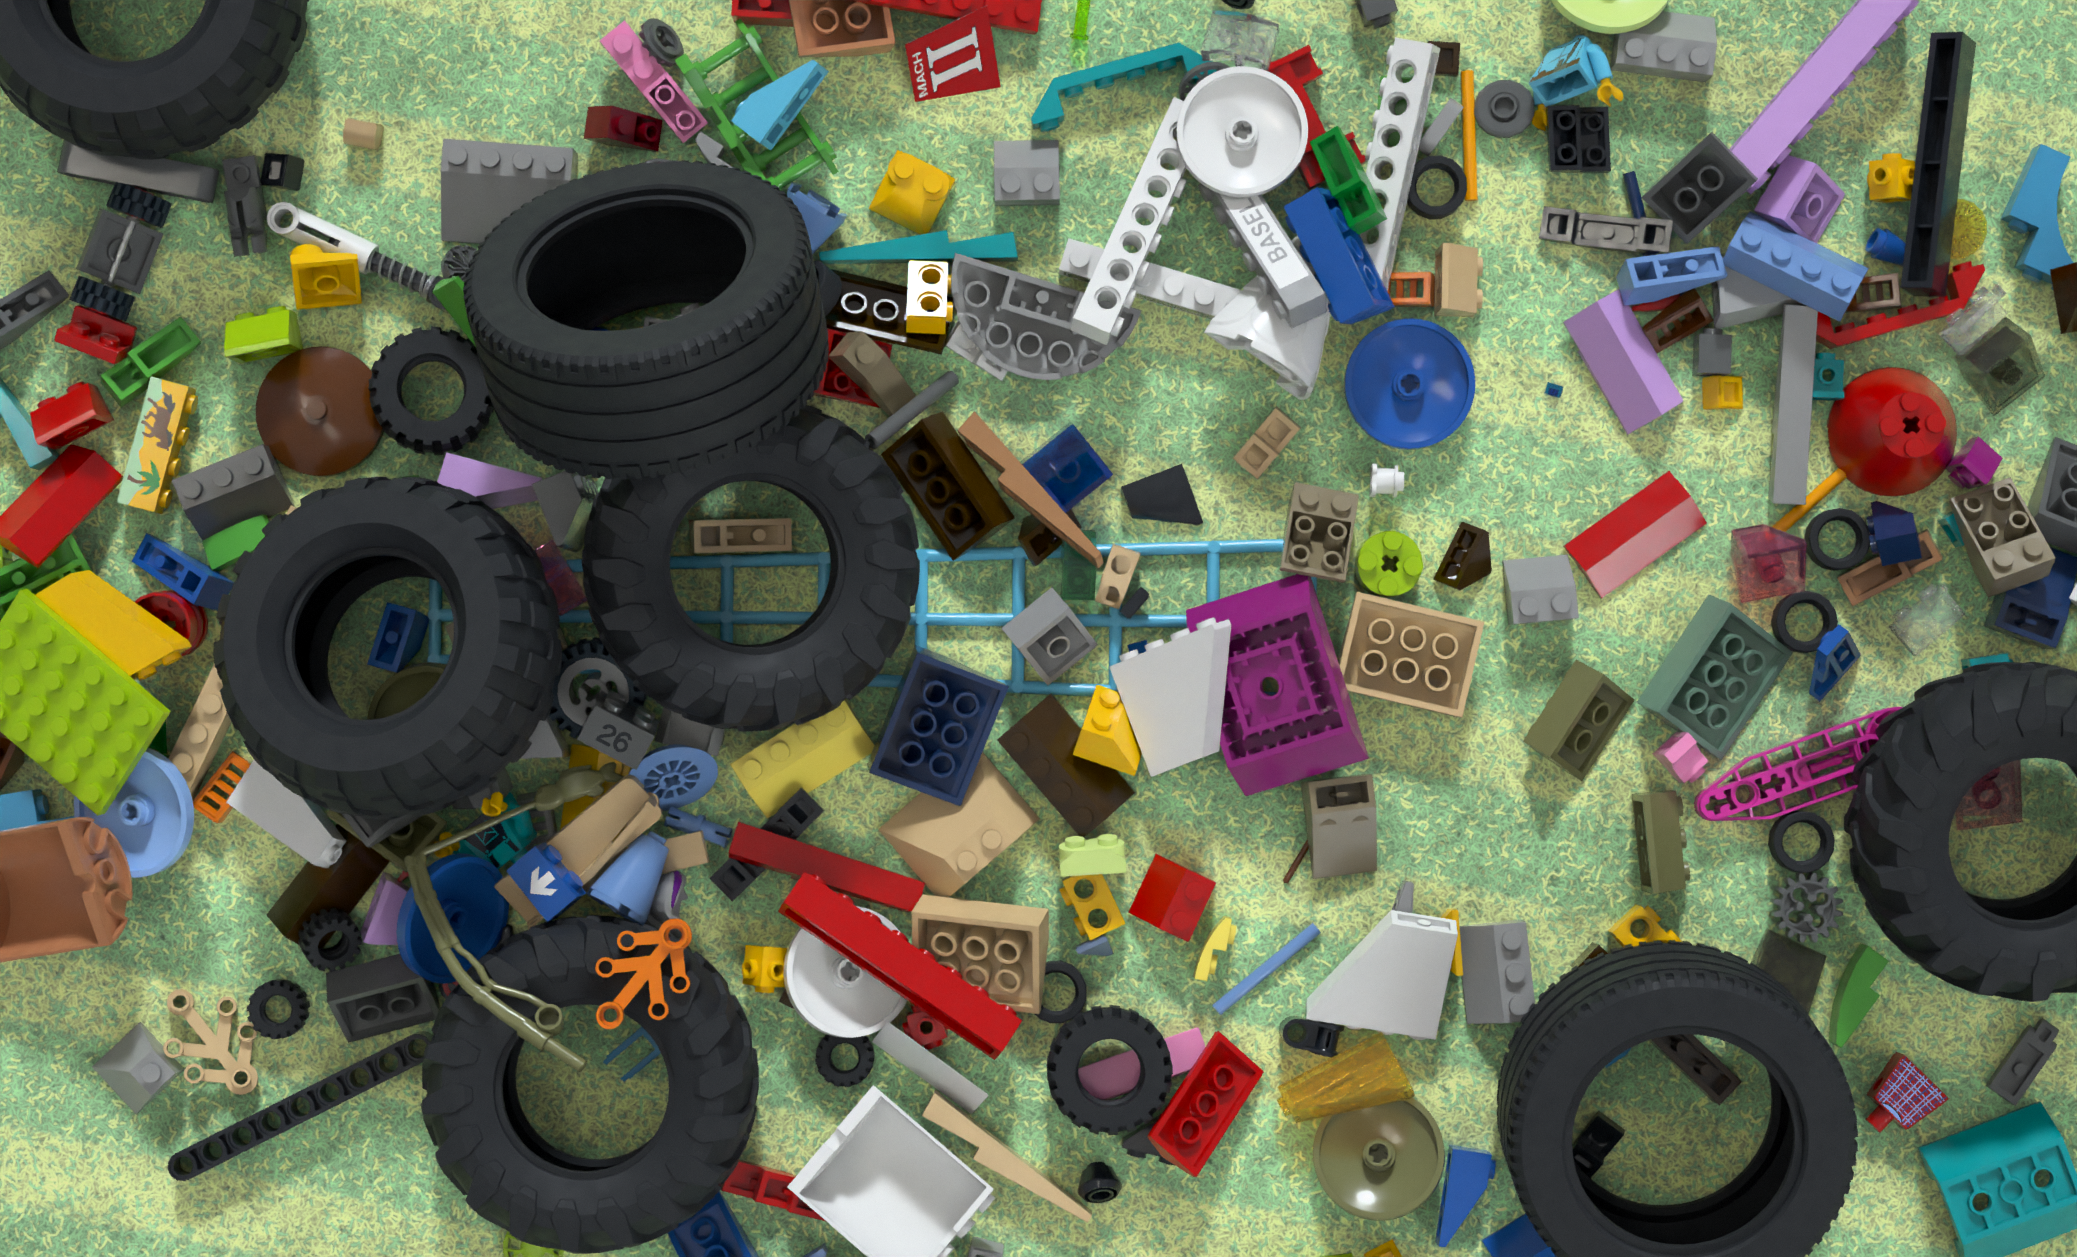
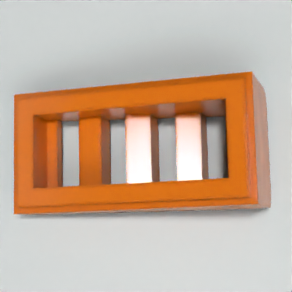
[1387,272,1435,307]
[193,751,251,823]

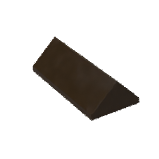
[267,824,390,948]

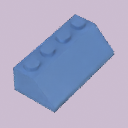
[1723,211,1869,322]

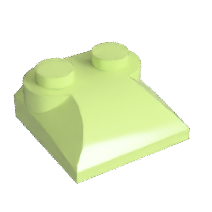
[1059,834,1127,877]

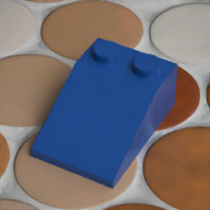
[667,1191,759,1257]

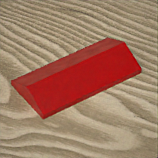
[0,444,123,568]
[1563,471,1707,599]
[1147,1031,1264,1177]

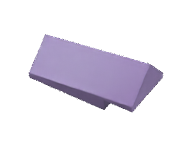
[1563,289,1683,435]

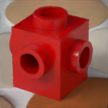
[902,1005,948,1050]

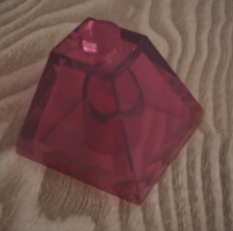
[1731,524,1807,603]

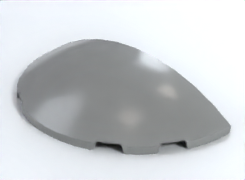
[951,253,1141,380]

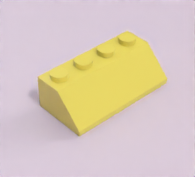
[730,699,875,819]

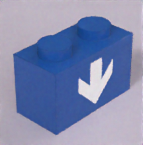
[506,842,586,922]

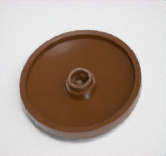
[255,347,384,477]

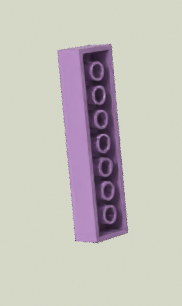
[1729,0,1919,197]

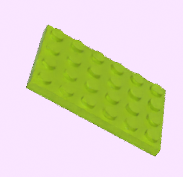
[0,589,171,816]

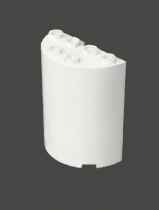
[787,1085,995,1257]

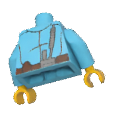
[1528,35,1623,131]

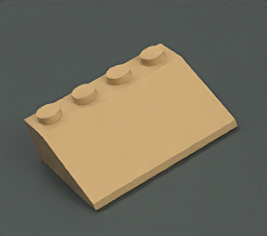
[1338,592,1484,717]
[911,894,1049,1014]

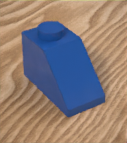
[367,602,429,673]

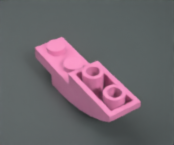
[599,20,708,143]

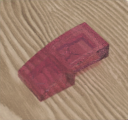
[534,540,587,616]

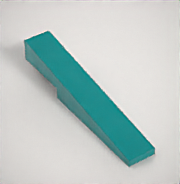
[819,230,1018,264]
[0,377,60,470]

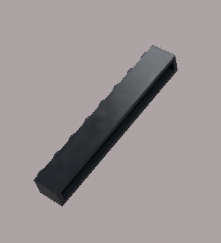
[1900,32,1976,297]

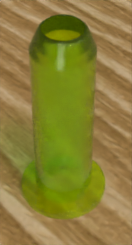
[1070,0,1091,40]

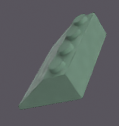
[1637,595,1793,760]

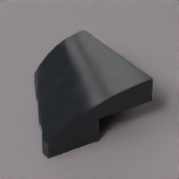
[1121,464,1203,525]

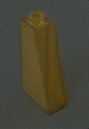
[1276,1032,1415,1123]

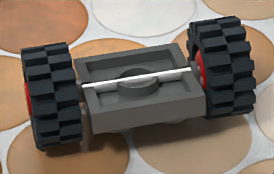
[69,181,172,321]

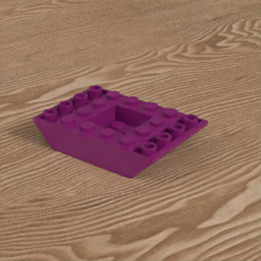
[1186,574,1369,796]

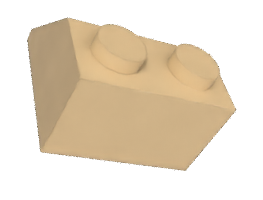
[1434,243,1483,317]

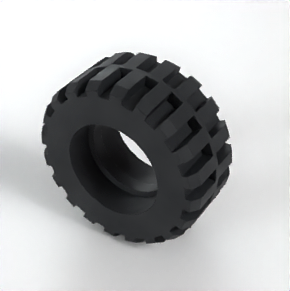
[368,326,494,455]
[1046,1005,1173,1136]

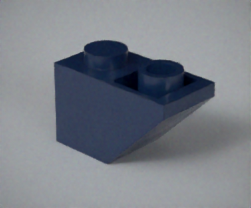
[1867,501,1922,566]

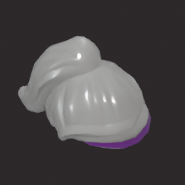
[645,870,688,939]

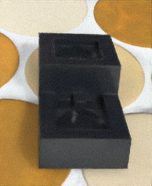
[1572,1110,1625,1178]

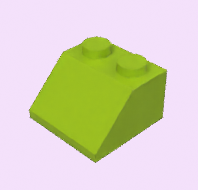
[224,306,303,364]

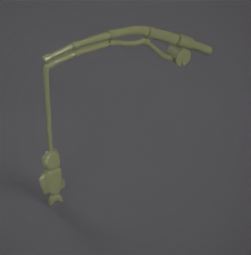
[404,762,624,1072]

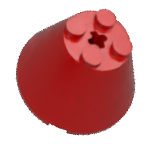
[1827,367,1957,496]

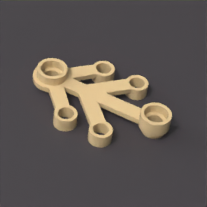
[163,989,258,1095]

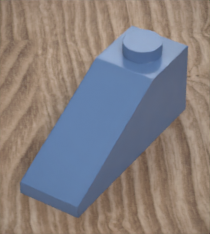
[1616,246,1727,306]

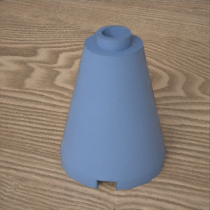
[786,182,847,254]
[587,831,669,926]

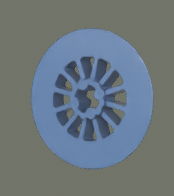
[628,744,718,811]

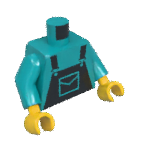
[434,792,537,869]

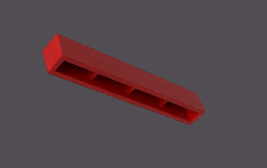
[778,872,1023,1060]

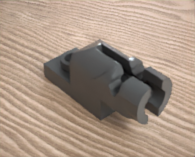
[222,155,268,257]

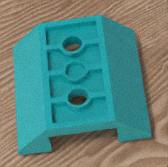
[1917,1101,2077,1257]

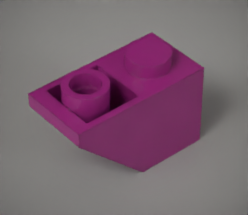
[1946,436,2003,489]

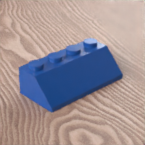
[1284,187,1395,325]

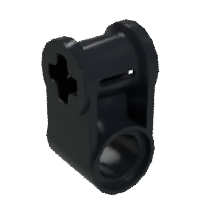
[1279,1016,1345,1058]

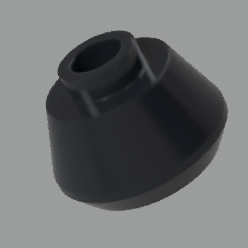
[1078,1162,1122,1203]

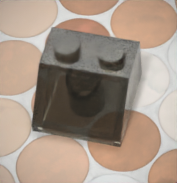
[1955,317,2046,416]

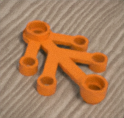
[595,918,692,1029]

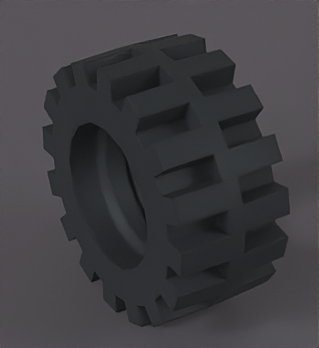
[298,908,362,972]
[247,979,310,1039]
[815,1034,875,1087]

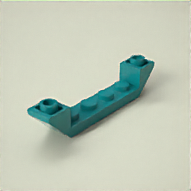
[1031,43,1216,132]

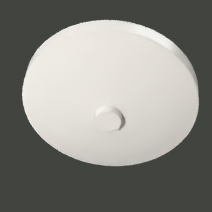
[1176,66,1308,197]
[783,906,907,1038]

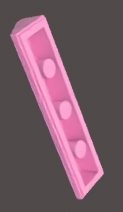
[1078,1027,1205,1100]

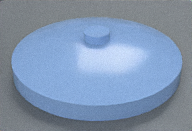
[74,748,194,878]

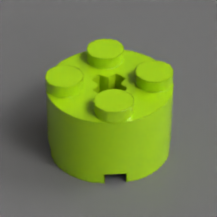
[1354,531,1423,598]

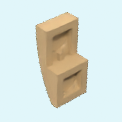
[1233,407,1301,479]

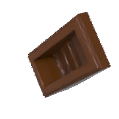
[1845,273,1902,313]
[1642,288,1714,353]

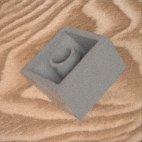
[994,140,1060,206]
[1502,555,1579,625]
[1001,587,1098,686]

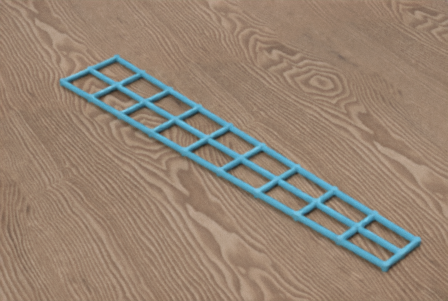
[427,539,1317,697]

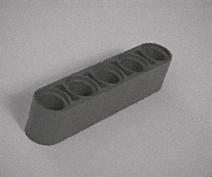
[57,140,220,203]

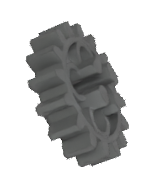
[1770,872,1843,943]

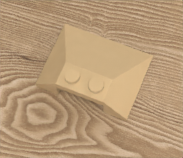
[878,752,1040,897]

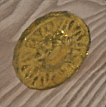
[1950,199,1987,259]

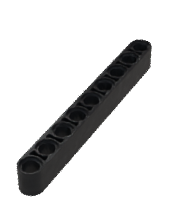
[168,1031,433,1181]

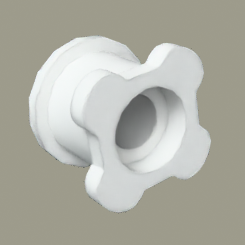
[1369,463,1404,498]

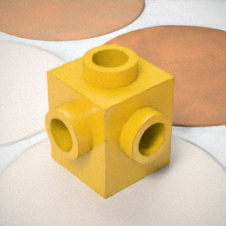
[1867,153,1915,203]
[742,945,788,993]

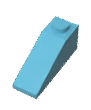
[731,60,829,150]

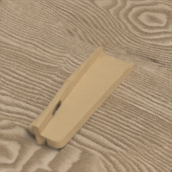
[494,775,662,929]

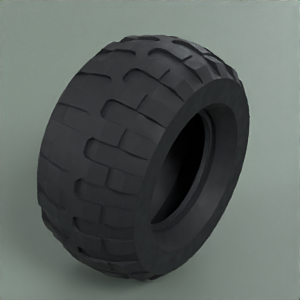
[0,0,309,160]
[213,477,562,820]

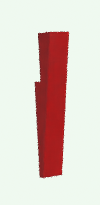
[729,822,925,913]

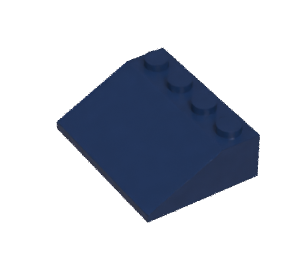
[867,645,1009,806]

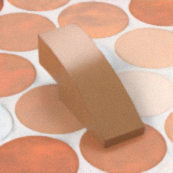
[1837,529,1943,606]

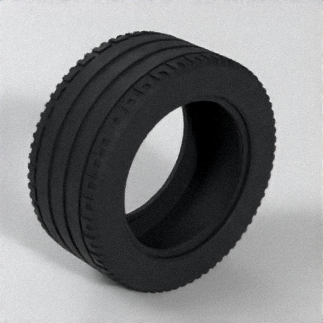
[463,160,829,479]
[1497,940,1858,1257]

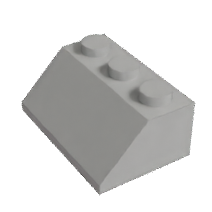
[1610,11,1717,83]
[1459,919,1535,1024]

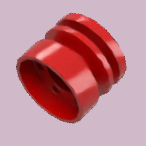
[135,590,208,656]

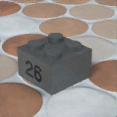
[577,690,660,770]

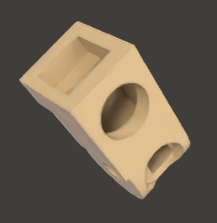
[1095,544,1141,609]

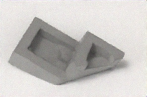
[695,132,733,168]

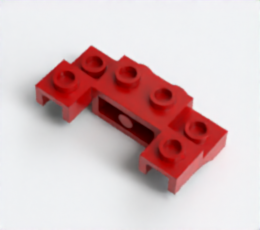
[1259,45,1367,190]

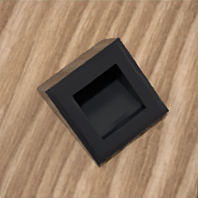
[261,153,305,191]

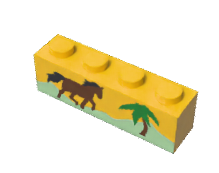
[117,377,198,514]

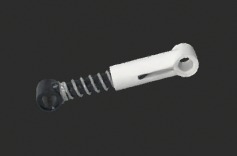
[267,202,448,313]

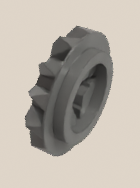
[639,18,684,67]

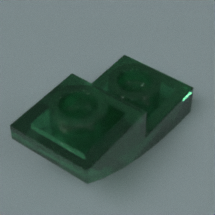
[1060,530,1096,600]

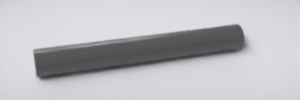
[865,371,959,449]

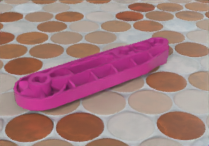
[1694,707,1903,821]

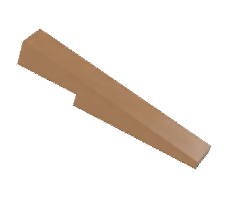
[957,411,1104,569]

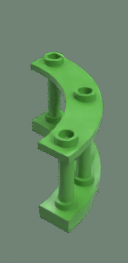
[675,19,839,191]

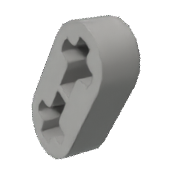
[1418,98,1464,156]

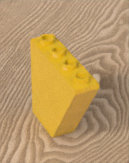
[35,570,192,681]

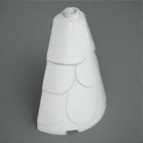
[1204,235,1330,400]

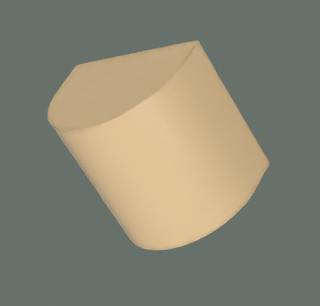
[343,118,384,150]

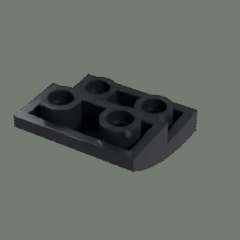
[1546,105,1611,173]

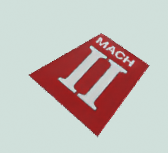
[905,5,1001,102]

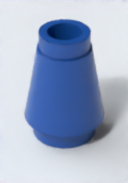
[1865,228,1906,266]

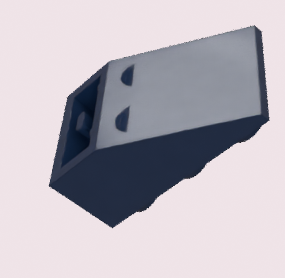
[1984,547,2077,649]

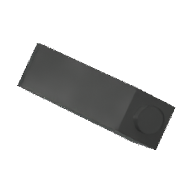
[0,270,69,350]

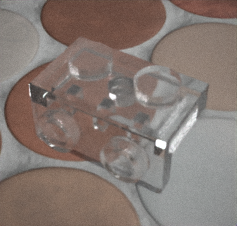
[1938,284,2007,356]
[1888,583,1966,656]

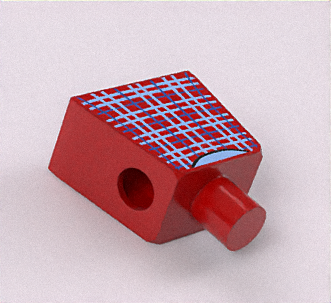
[1865,1052,1949,1133]

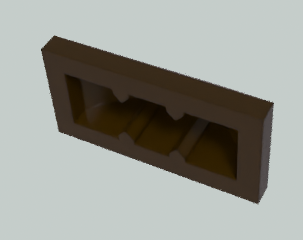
[1018,501,1082,566]
[1433,521,1492,591]

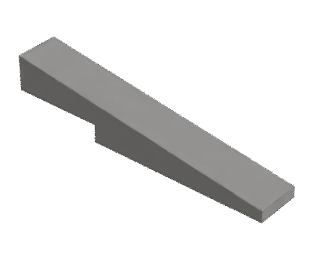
[1768,304,1818,505]

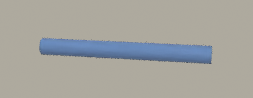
[1213,923,1321,1015]

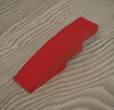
[720,1160,827,1222]

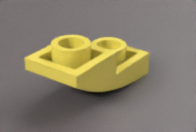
[1193,916,1236,981]

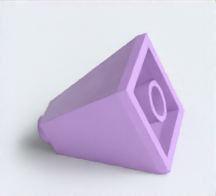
[360,871,409,945]

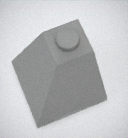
[92,1022,185,1114]

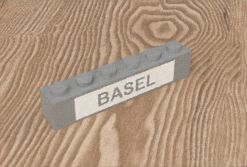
[1198,183,1327,329]

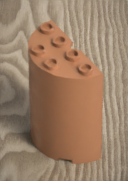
[0,817,133,962]

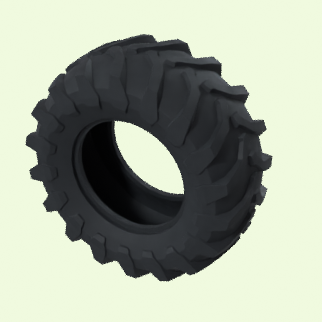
[582,405,920,732]
[1844,662,2077,1002]
[421,915,759,1254]

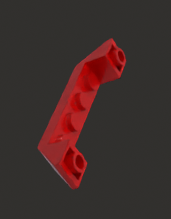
[1816,261,1985,349]

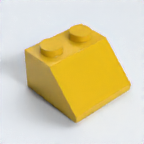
[1073,685,1142,776]

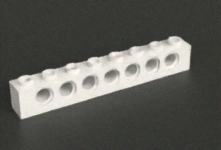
[1360,37,1440,291]
[1071,97,1187,345]

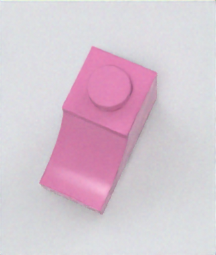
[1653,732,1708,783]

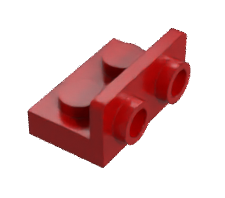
[54,305,137,364]

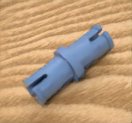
[664,806,733,848]

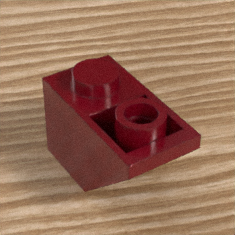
[584,105,663,152]

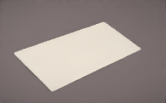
[872,1021,988,1114]

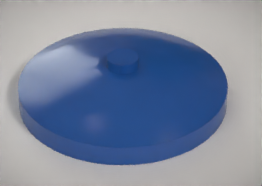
[1344,318,1475,450]
[396,853,509,984]

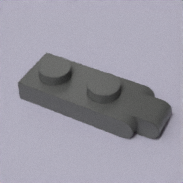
[1985,1018,2059,1106]

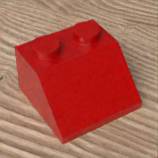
[30,382,114,450]
[1128,854,1216,942]

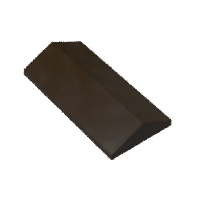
[825,269,955,355]

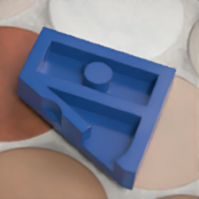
[1809,624,1861,702]

